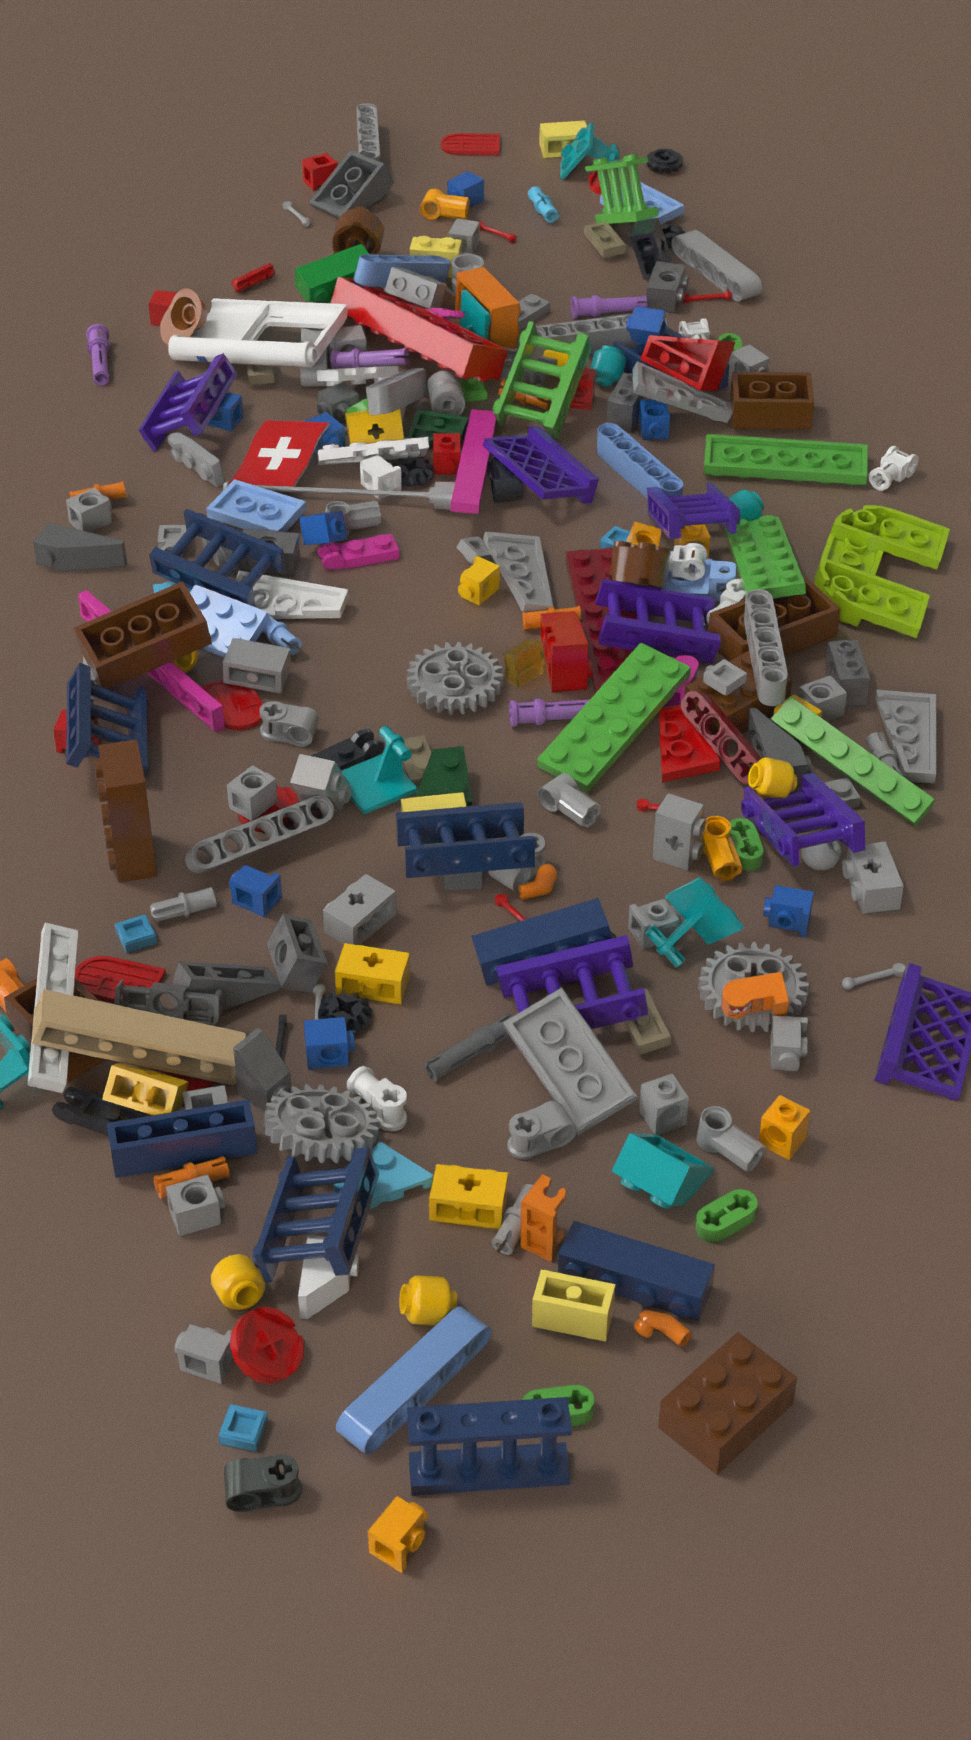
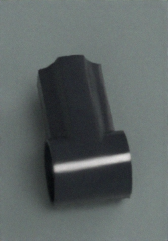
[487,457,523,503]

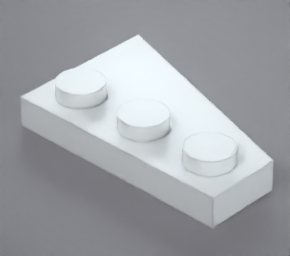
[317,366,399,386]

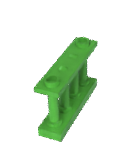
[585,153,659,224]
[493,321,592,440]

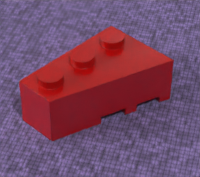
[640,335,736,391]
[540,611,592,692]

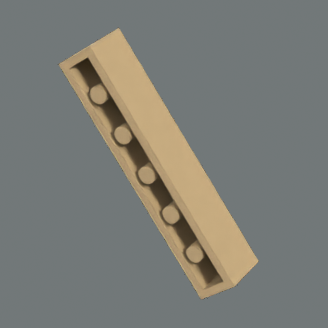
[32,989,246,1086]

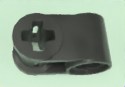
[224,1454,302,1512]

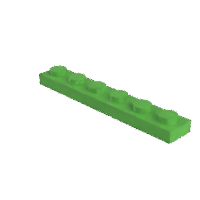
[771,696,936,826]

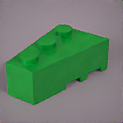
[295,244,369,303]

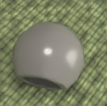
[801,831,841,871]

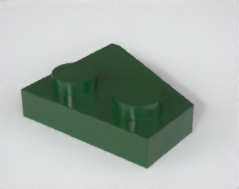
[405,409,468,449]
[415,746,473,807]

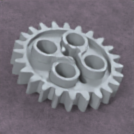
[407,642,503,715]
[698,942,809,1032]
[263,1084,380,1163]

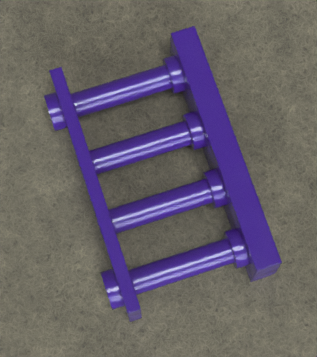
[138,353,238,451]
[647,482,741,539]
[595,579,721,664]
[741,773,866,866]
[496,935,649,1048]

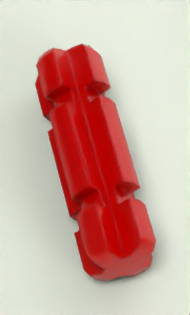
[231,263,275,292]

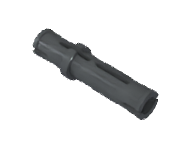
[423,1013,513,1082]

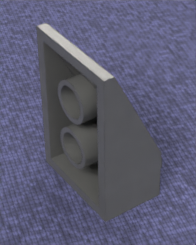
[309,150,394,218]

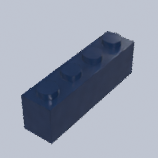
[471,898,612,986]
[107,1099,257,1178]
[558,1221,715,1321]

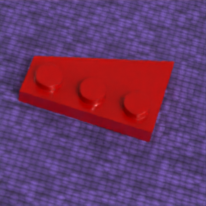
[658,705,720,783]

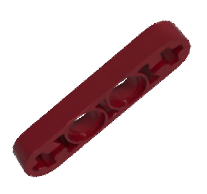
[681,691,762,784]

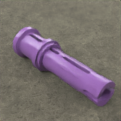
[570,295,648,319]
[86,324,110,385]
[330,348,410,369]
[509,698,590,727]

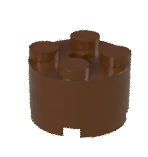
[332,206,385,255]
[609,541,671,589]

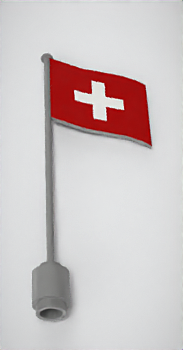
[223,420,455,510]

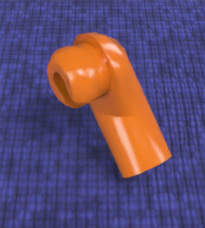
[518,864,557,901]
[634,1310,692,1347]

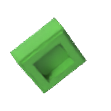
[460,378,487,402]

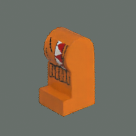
[721,972,789,1019]

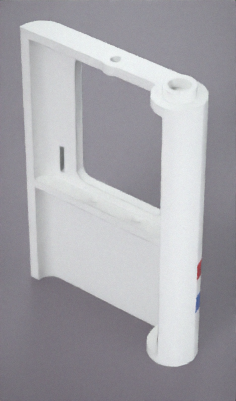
[168,298,348,367]

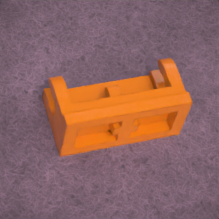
[520,1174,566,1263]

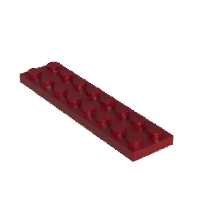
[566,548,637,693]

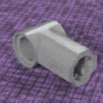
[325,501,381,536]
[537,773,601,828]
[696,1106,766,1172]

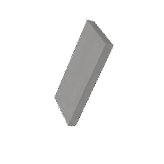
[503,988,637,1135]

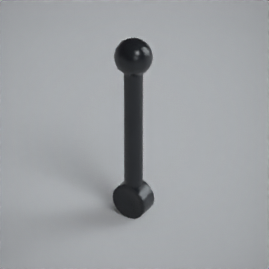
[275,1015,287,1057]

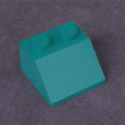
[611,1133,715,1209]

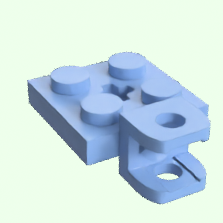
[663,559,736,601]

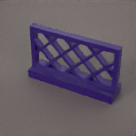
[483,426,599,504]
[874,963,971,1101]

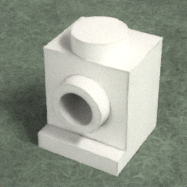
[360,455,401,500]

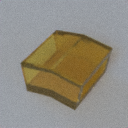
[502,638,545,688]

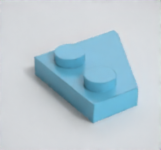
[334,1142,433,1209]

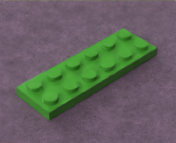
[703,434,868,485]
[724,515,806,598]
[537,643,691,793]

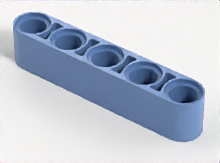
[354,255,451,287]
[597,423,683,498]
[335,1306,492,1455]

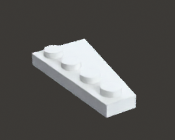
[317,437,429,465]
[235,571,349,619]

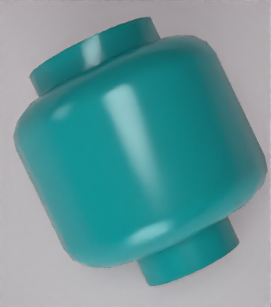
[590,346,626,386]
[729,489,764,522]

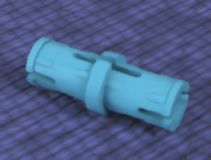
[528,186,559,223]

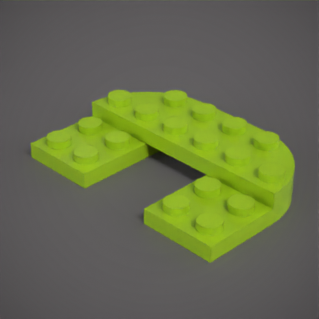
[814,505,950,638]

